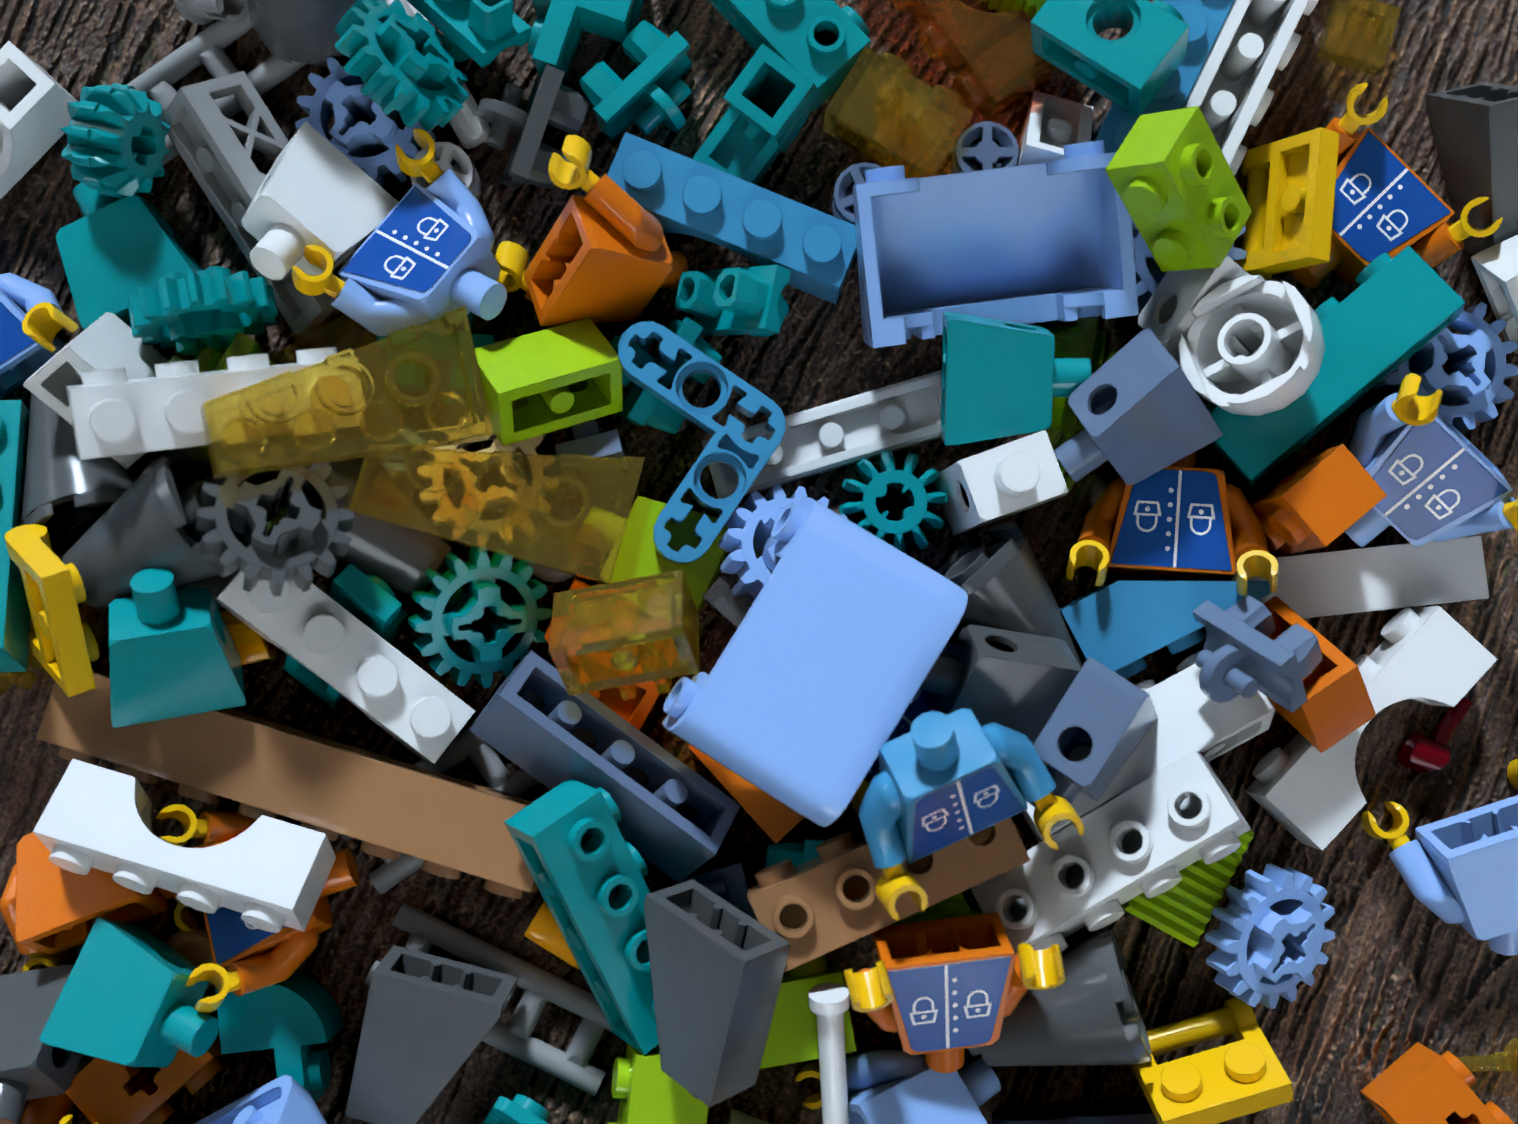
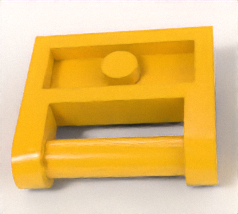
[1234,127,1340,280]
[4,524,99,697]
[1131,997,1294,1124]

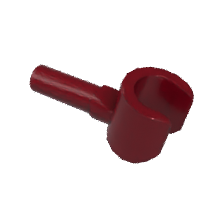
[1397,697,1472,773]

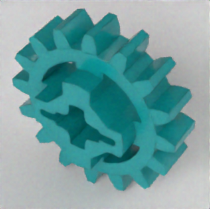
[334,0,469,131]
[128,266,278,355]
[408,546,552,688]

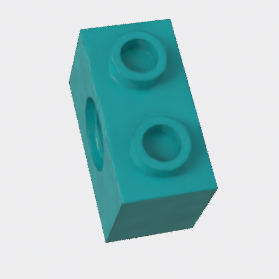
[1030,0,1189,118]

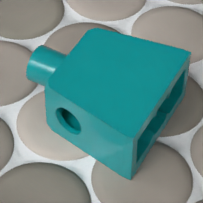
[56,182,203,330]
[940,312,1091,445]
[109,568,246,728]
[39,917,219,1068]

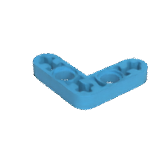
[618,321,786,564]

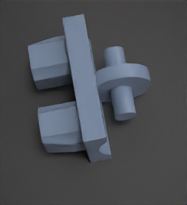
[1192,594,1323,713]

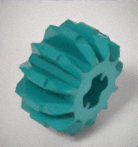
[59,83,171,198]
[838,450,947,553]

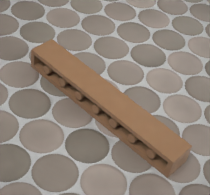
[36,665,538,899]

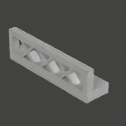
[161,71,350,337]

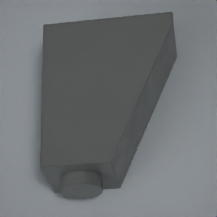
[1426,82,1518,255]
[644,879,791,1107]
[345,945,518,1124]

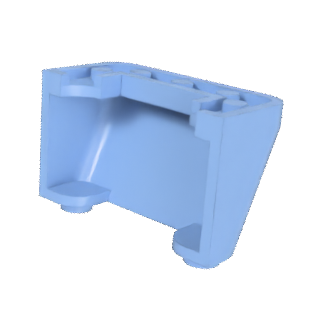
[853,140,1139,348]
[662,496,968,827]

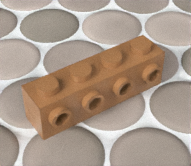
[747,817,1031,973]

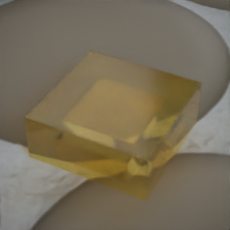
[1316,0,1401,75]

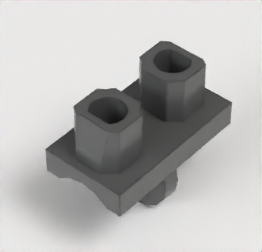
[477,64,590,190]

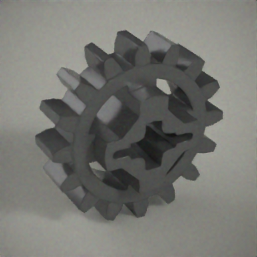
[196,445,355,596]

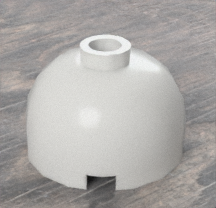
[1178,275,1325,416]

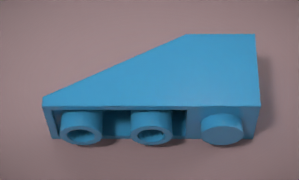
[1059,580,1270,679]

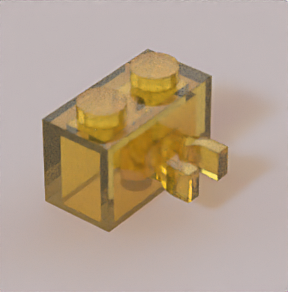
[823,46,974,178]
[549,569,699,700]

